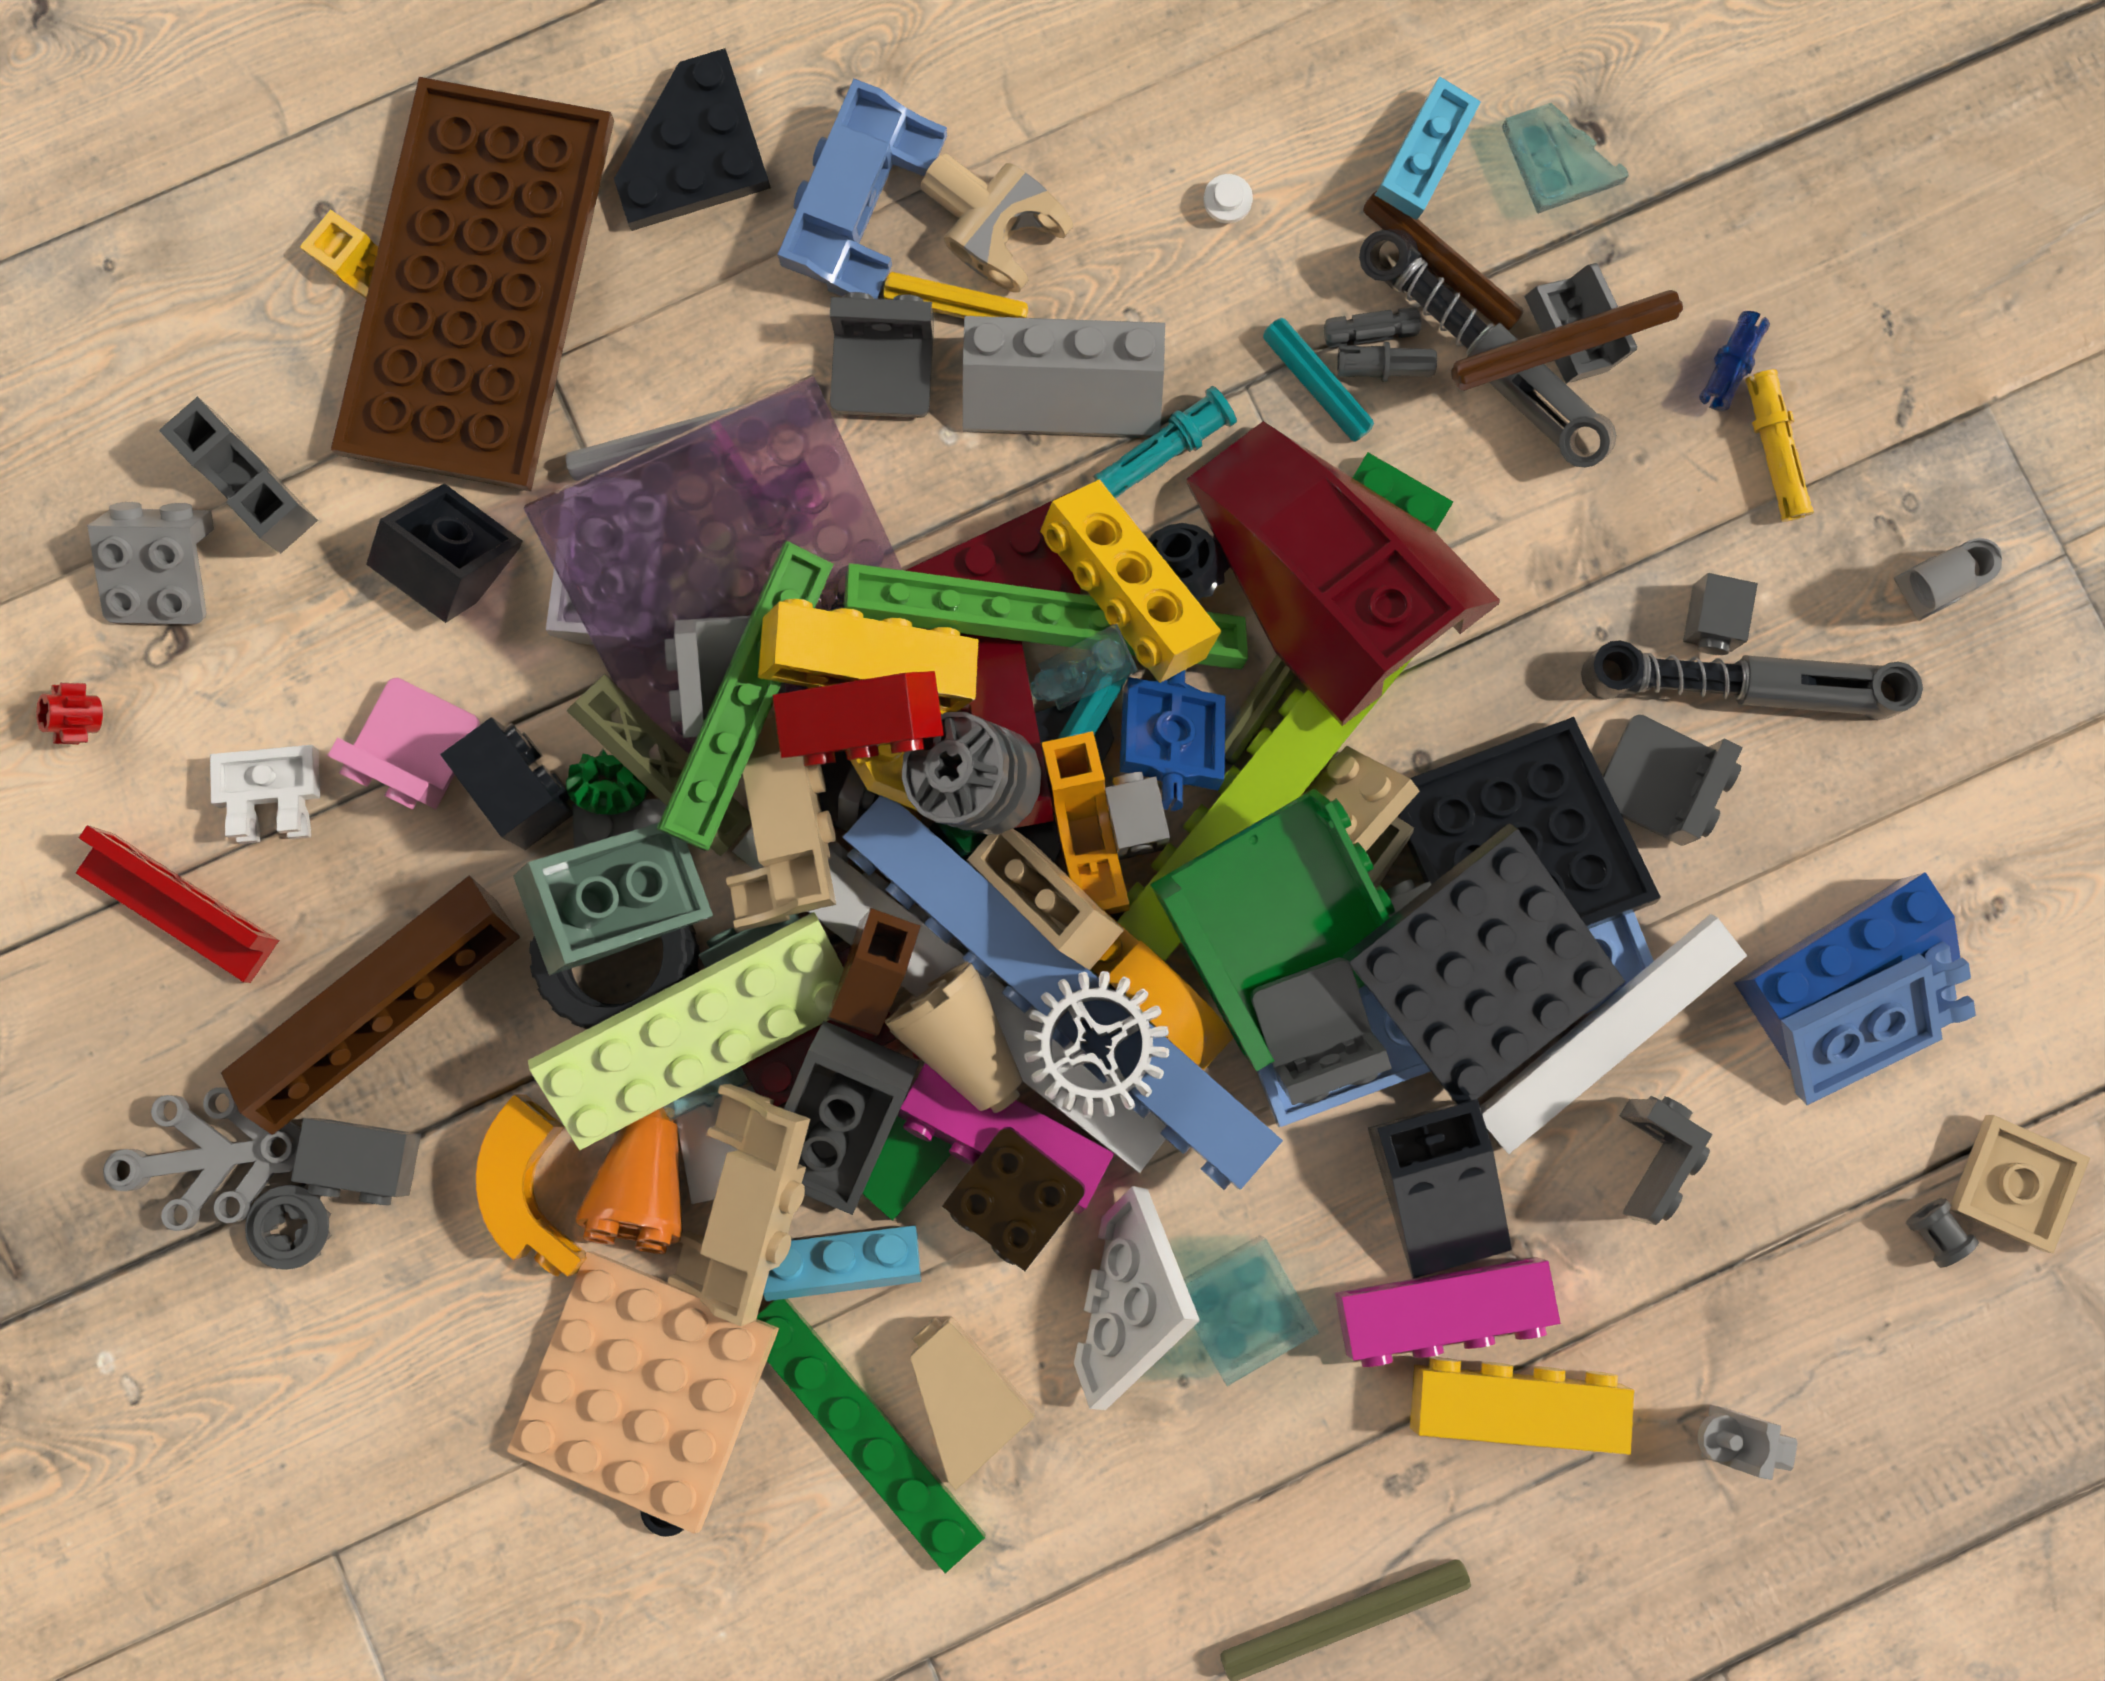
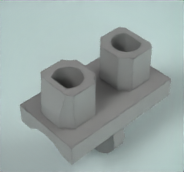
[1698,1405,1798,1480]

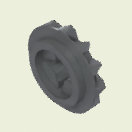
[245,1185,332,1270]

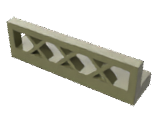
[567,674,751,856]

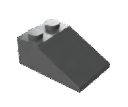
[784,1021,919,1215]

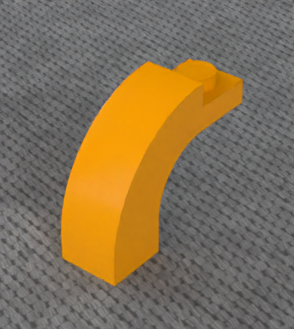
[1042,731,1130,915]
[1090,913,1233,1071]
[476,1094,587,1277]

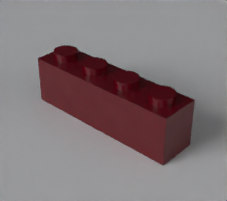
[960,633,1054,828]

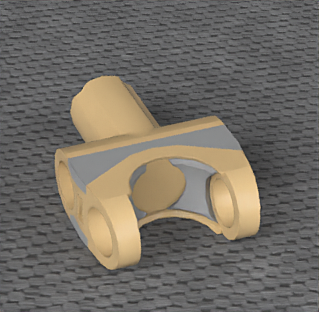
[920,153,1073,292]

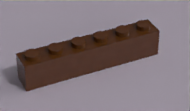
[221,875,521,1135]

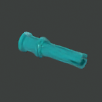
[1093,386,1237,499]

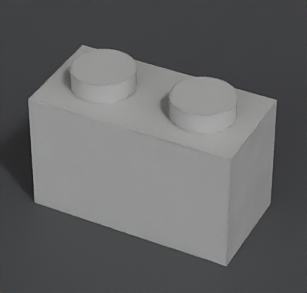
[1105,772,1170,860]

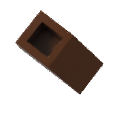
[827,908,921,1036]

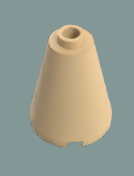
[885,961,1022,1113]

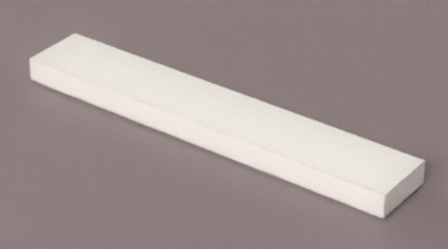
[1480,914,1747,1154]

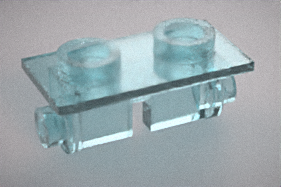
[1030,624,1138,710]

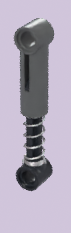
[1359,229,1617,468]
[1581,640,1923,720]

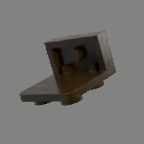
[942,1127,1085,1272]

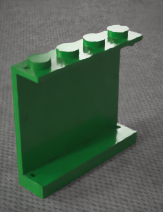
[1150,789,1395,1072]

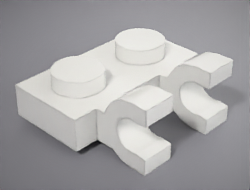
[210,745,320,844]

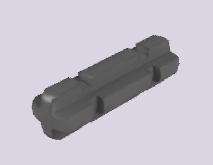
[1324,307,1421,348]

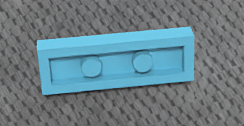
[1375,77,1481,220]
[763,1225,922,1301]

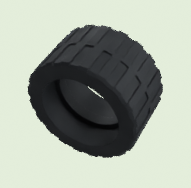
[529,924,700,1029]

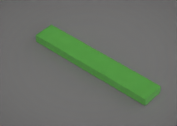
[657,541,834,851]

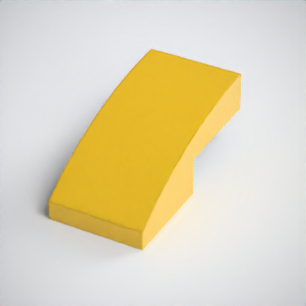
[300,209,379,299]

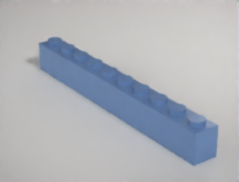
[843,796,1283,1190]

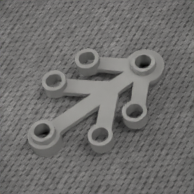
[103,1087,301,1231]

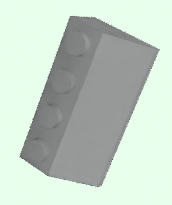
[963,316,1165,438]

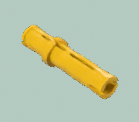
[1745,369,1814,522]

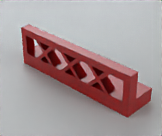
[75,825,280,983]

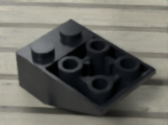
[1368,1099,1512,1279]

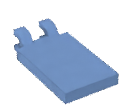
[1781,941,1976,1105]

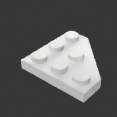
[1074,1186,1200,1410]

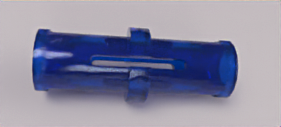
[1699,311,1770,411]

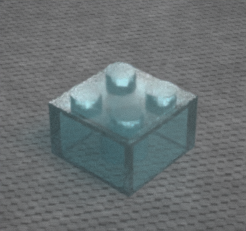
[1183,1235,1319,1386]

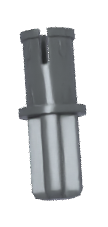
[1337,342,1437,382]

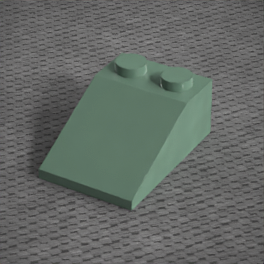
[513,823,713,976]

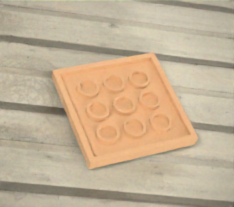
[507,1252,779,1534]

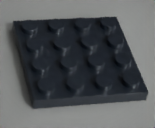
[1397,717,1661,929]
[1343,823,1625,1104]

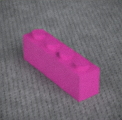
[898,1063,1114,1214]
[1335,1257,1561,1367]

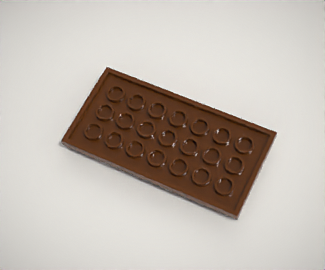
[331,77,614,492]

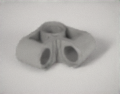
[1894,538,2002,621]

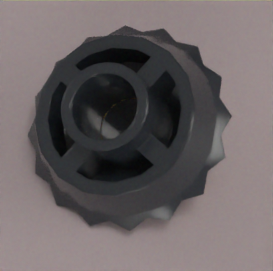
[1148,523,1230,601]

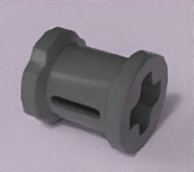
[1906,1198,1979,1268]

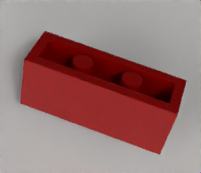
[772,671,944,766]

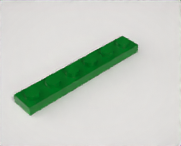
[757,1299,986,1574]

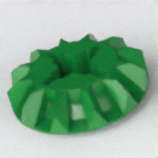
[566,748,649,815]

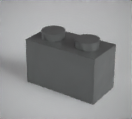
[291,1118,421,1205]

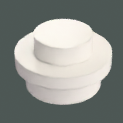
[1203,174,1253,224]

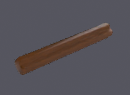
[1363,191,1524,331]

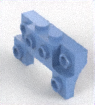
[777,78,947,299]

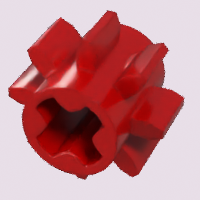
[36,682,103,745]

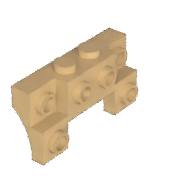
[726,703,836,932]
[667,1084,810,1326]

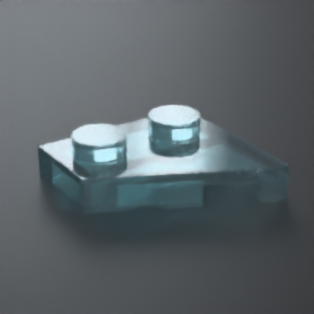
[1502,103,1629,214]

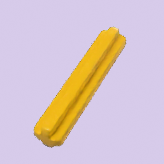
[884,272,1028,319]

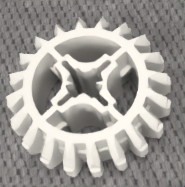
[1023,971,1169,1118]

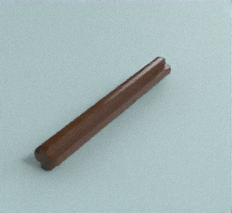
[1451,290,1683,391]

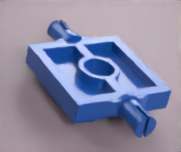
[1120,670,1225,811]

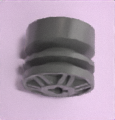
[902,712,1041,835]

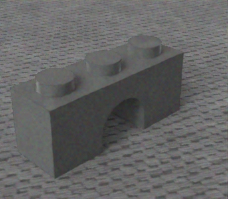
[159,396,318,554]

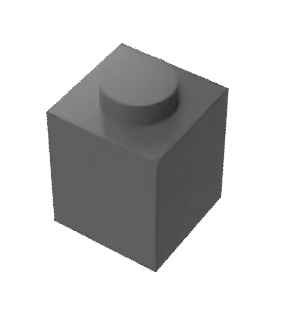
[1683,573,1758,655]

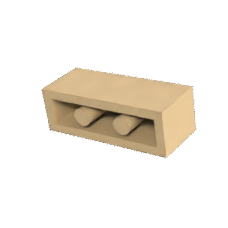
[967,828,1124,970]

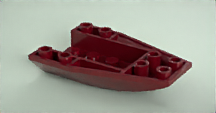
[1186,421,1500,726]

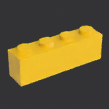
[758,599,978,712]
[1410,1357,1634,1455]

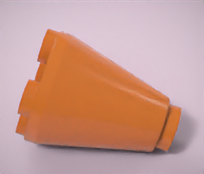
[576,1107,683,1254]

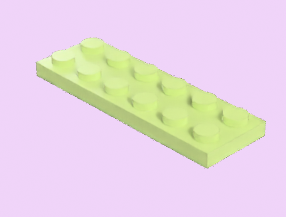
[528,912,844,1151]

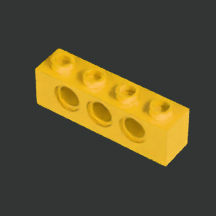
[1040,479,1221,683]

